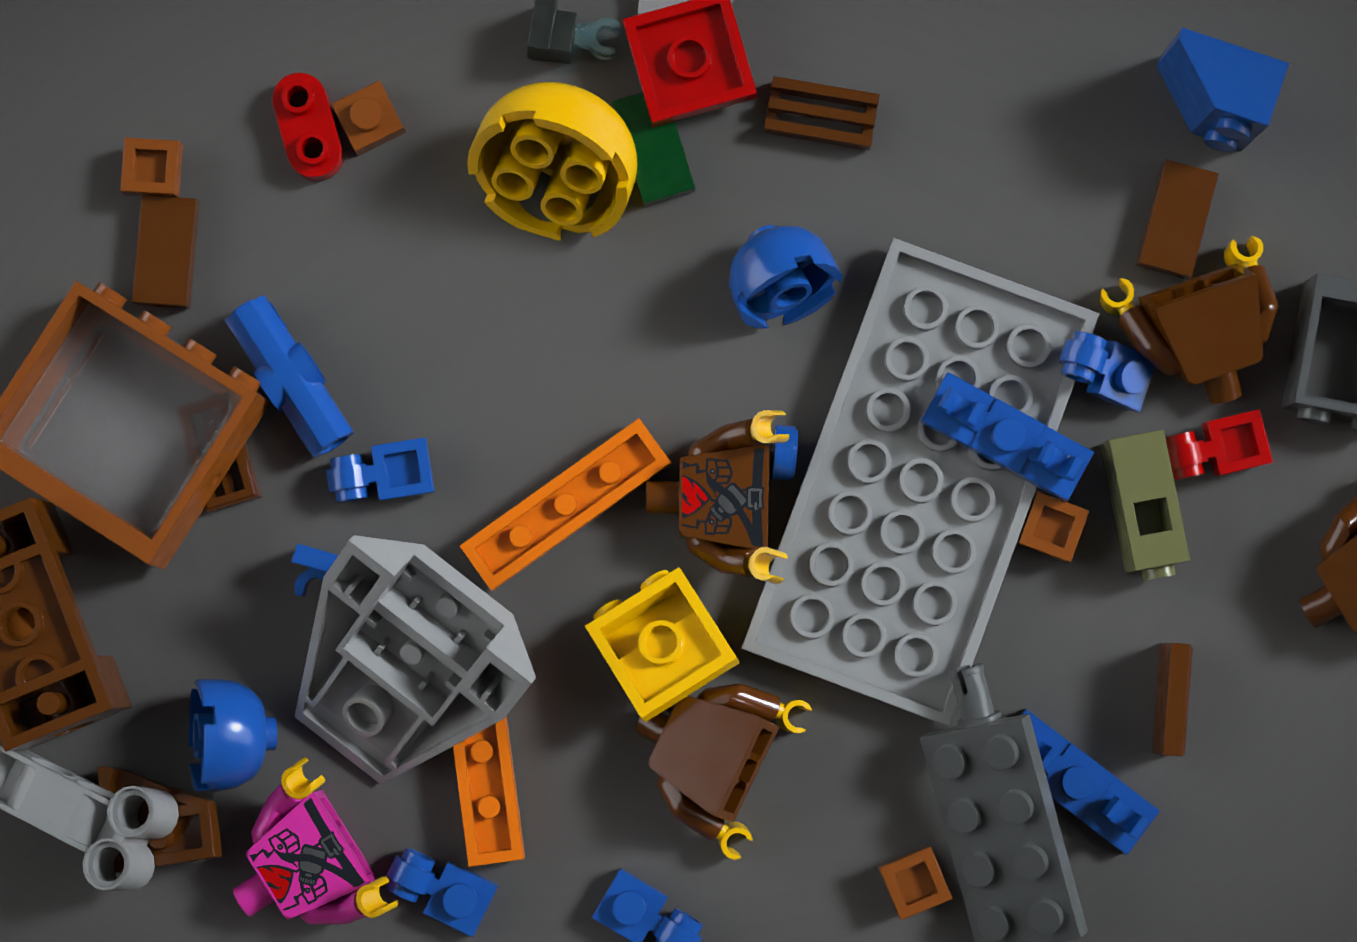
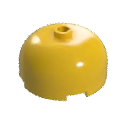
[467,82,637,241]

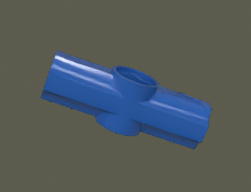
[225,295,355,458]

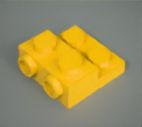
[585,567,740,723]

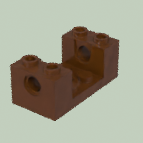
[0,497,133,752]

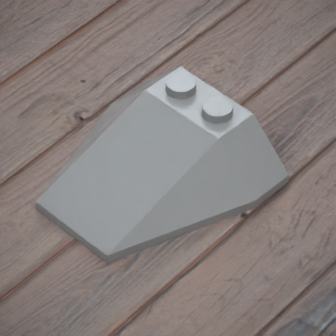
[294,535,536,785]

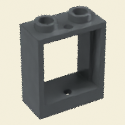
[1281,273,1357,432]

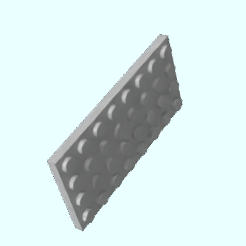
[741,238,1100,727]

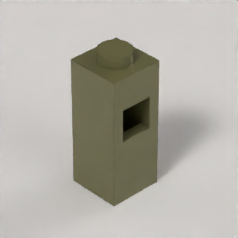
[1099,430,1190,581]

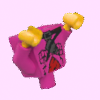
[233,757,398,925]

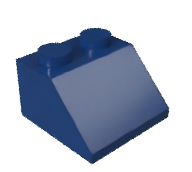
[1157,27,1289,152]

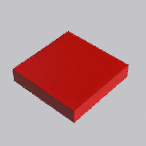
[623,0,757,127]

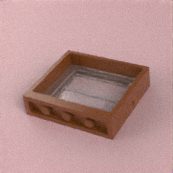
[0,281,271,569]

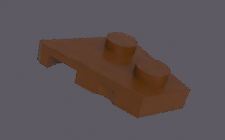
[97,766,222,874]

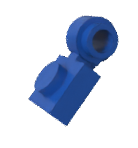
[1059,331,1155,412]
[326,437,435,503]
[386,847,499,937]
[592,868,704,942]

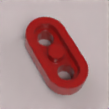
[272,73,344,181]

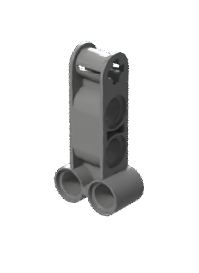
[0,740,179,891]

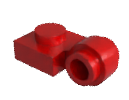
[1165,409,1273,481]

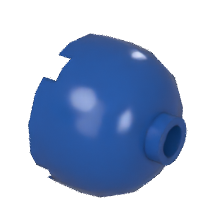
[729,225,842,329]
[188,679,277,792]

